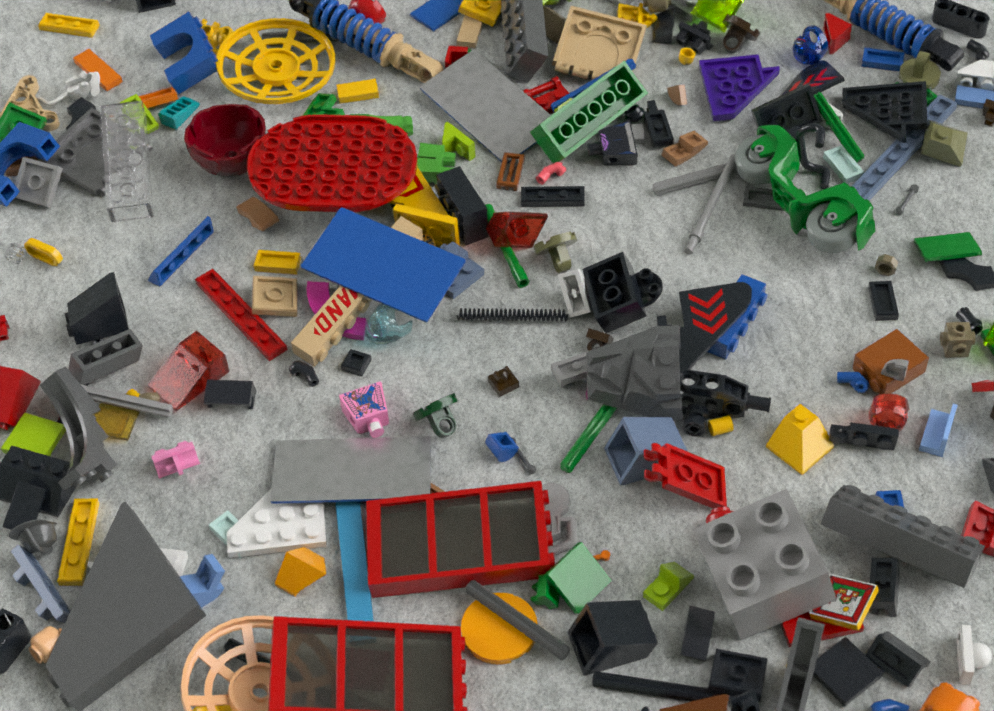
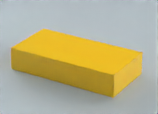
[337,79,379,104]
[253,250,301,275]

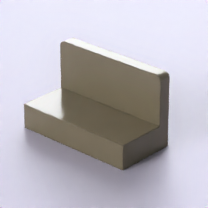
[543,6,566,44]

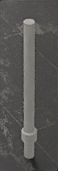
[685,154,736,254]

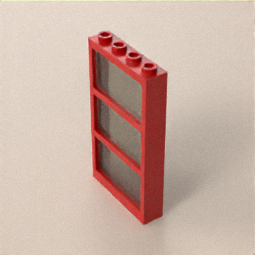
[366,481,555,598]
[268,616,467,711]

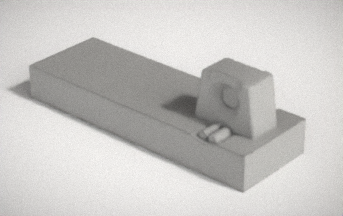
[551,350,592,387]

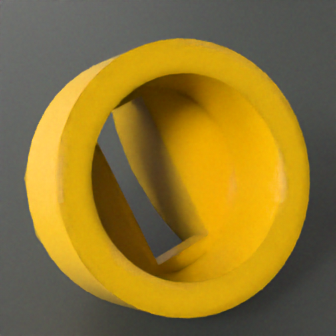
[679,48,696,65]

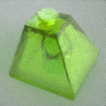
[691,0,744,33]

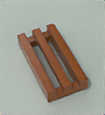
[496,152,525,191]

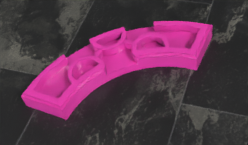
[307,281,367,340]

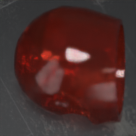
[868,394,910,432]

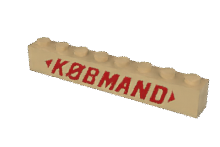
[291,216,423,367]

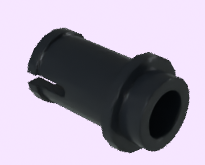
[956,307,983,335]

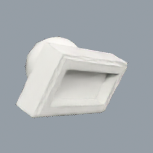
[956,625,992,685]

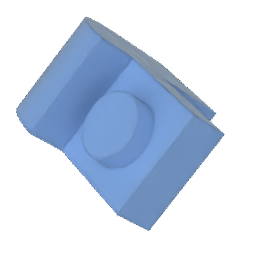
[180,554,225,608]

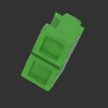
[417,143,456,184]

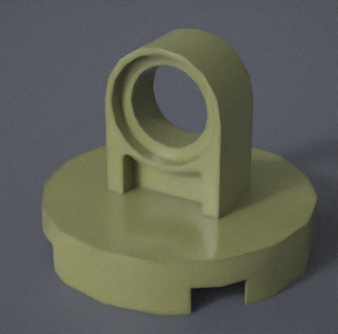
[899,51,941,89]
[533,232,577,273]

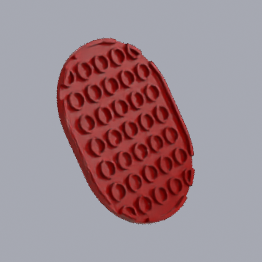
[247,115,418,212]

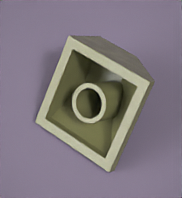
[921,119,968,167]

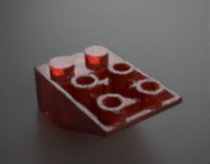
[147,330,230,412]

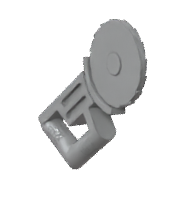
[533,483,577,556]

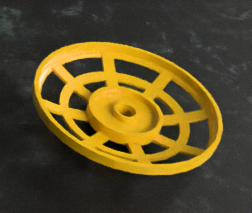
[216,18,335,104]

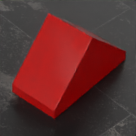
[823,13,852,54]

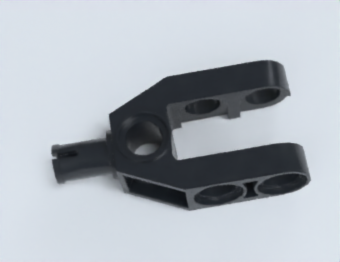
[680,370,771,419]

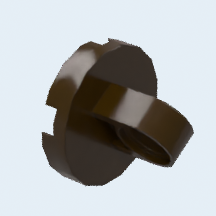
[722,14,760,53]

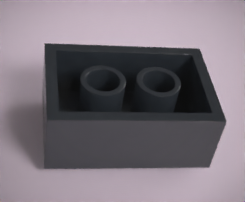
[435,166,489,246]
[582,252,647,333]

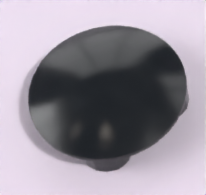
[635,268,663,308]

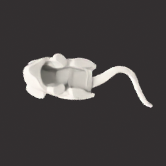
[37,71,100,105]

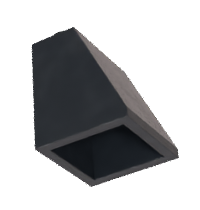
[64,272,129,345]
[567,600,658,676]

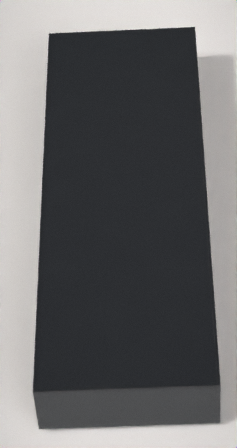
[521,186,585,207]

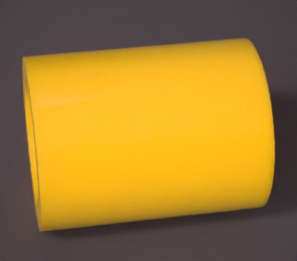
[708,415,734,436]

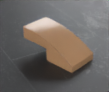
[661,131,708,167]
[236,197,280,231]

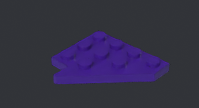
[699,54,780,121]

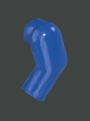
[837,372,869,393]
[870,699,910,711]

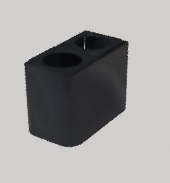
[0,608,31,674]

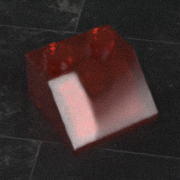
[486,211,548,248]

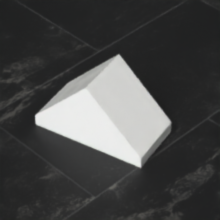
[557,269,592,318]

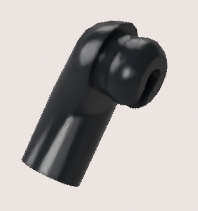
[966,39,990,61]

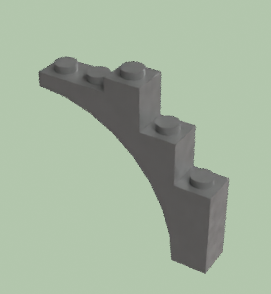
[40,367,117,490]
[776,617,825,711]

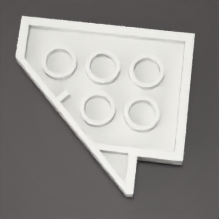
[227,488,327,558]

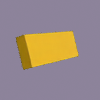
[38,13,100,38]

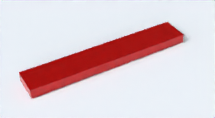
[195,269,288,362]

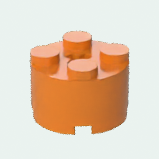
[919,682,980,711]

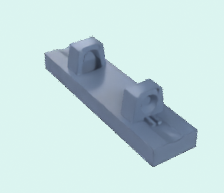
[11,545,71,624]

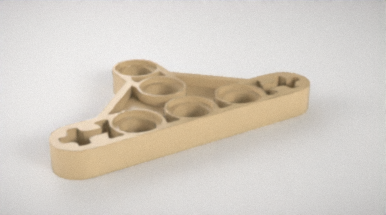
[0,75,60,131]

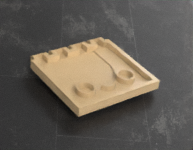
[552,6,647,80]

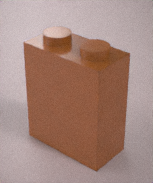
[852,329,929,398]

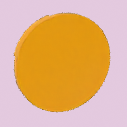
[461,593,538,664]

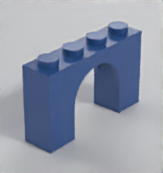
[150,11,218,94]
[0,122,60,207]

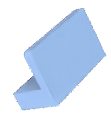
[919,404,958,457]

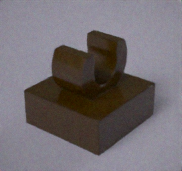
[982,99,994,127]
[586,328,614,351]
[488,366,519,397]

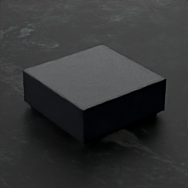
[341,349,372,376]

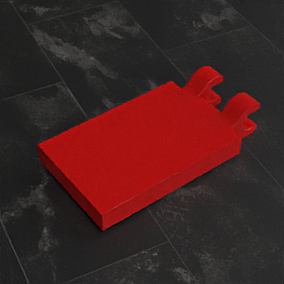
[644,443,727,509]

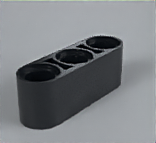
[932,0,990,39]

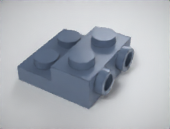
[440,241,485,299]

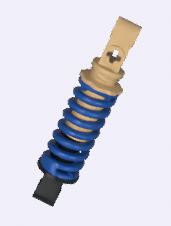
[289,0,443,83]
[823,0,965,71]

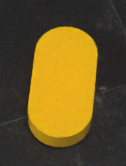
[24,238,63,266]

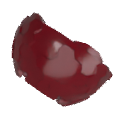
[184,104,267,177]

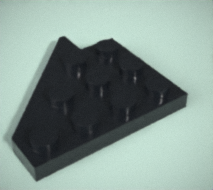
[842,81,928,143]

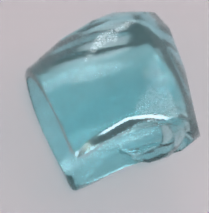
[365,304,413,345]

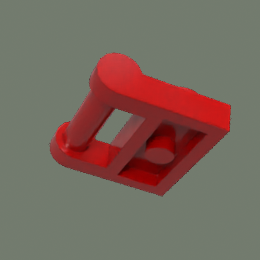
[522,76,569,114]

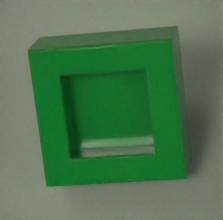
[530,574,560,610]

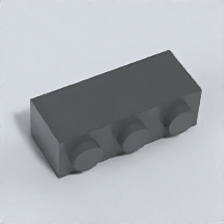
[68,329,143,385]

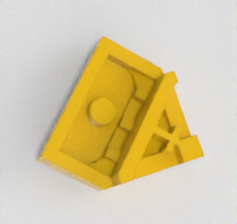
[617,3,658,28]

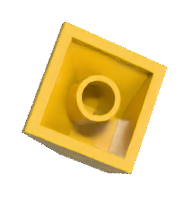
[766,404,834,475]

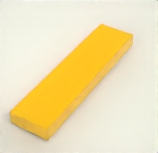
[57,498,99,586]

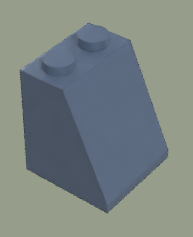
[604,417,688,485]

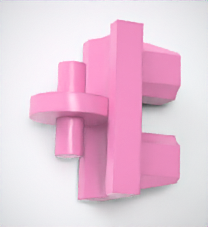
[151,441,200,478]

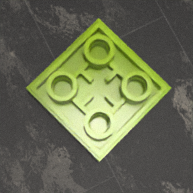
[1,413,66,456]

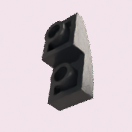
[680,605,715,662]

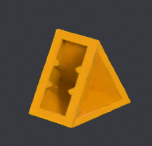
[275,547,326,597]

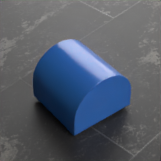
[485,432,519,462]

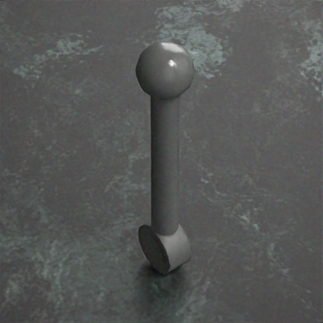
[896,184,919,215]
[511,437,536,474]

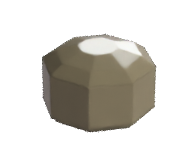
[875,254,898,276]

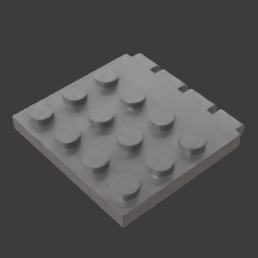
[37,108,153,196]

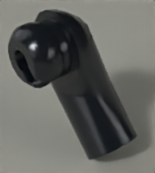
[289,360,319,387]

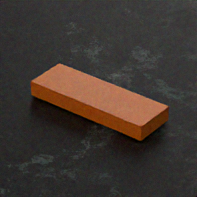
[73,49,123,91]

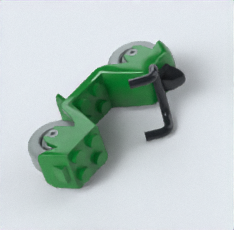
[735,123,876,253]

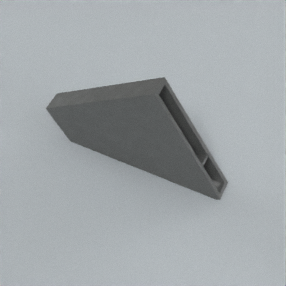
[45,502,207,711]

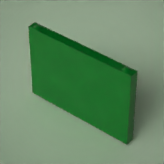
[914,232,982,262]

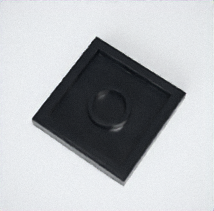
[813,636,884,707]
[708,648,768,702]

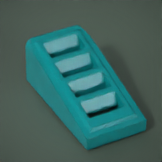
[158,96,200,130]

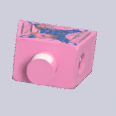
[339,381,389,438]

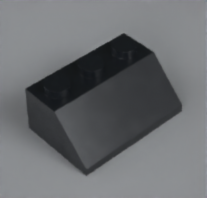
[0,445,76,517]

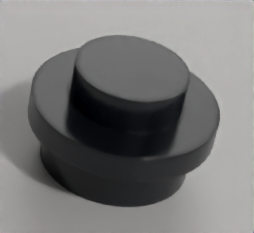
[625,104,645,123]

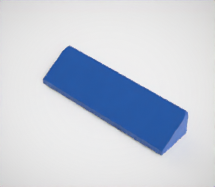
[148,216,214,287]

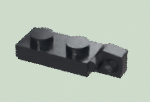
[644,100,674,148]
[829,422,899,450]

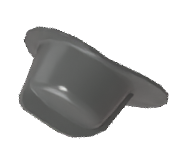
[9,519,57,554]

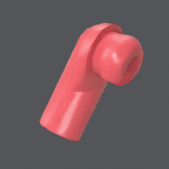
[536,162,566,184]

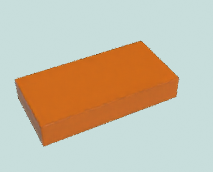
[139,87,178,108]

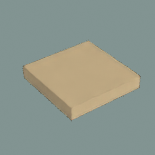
[252,276,297,317]

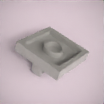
[15,157,63,208]

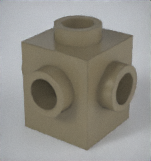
[940,322,976,358]

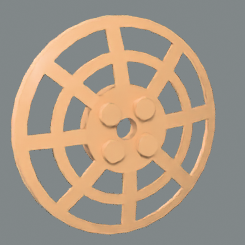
[180,615,337,711]

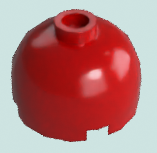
[348,0,387,24]

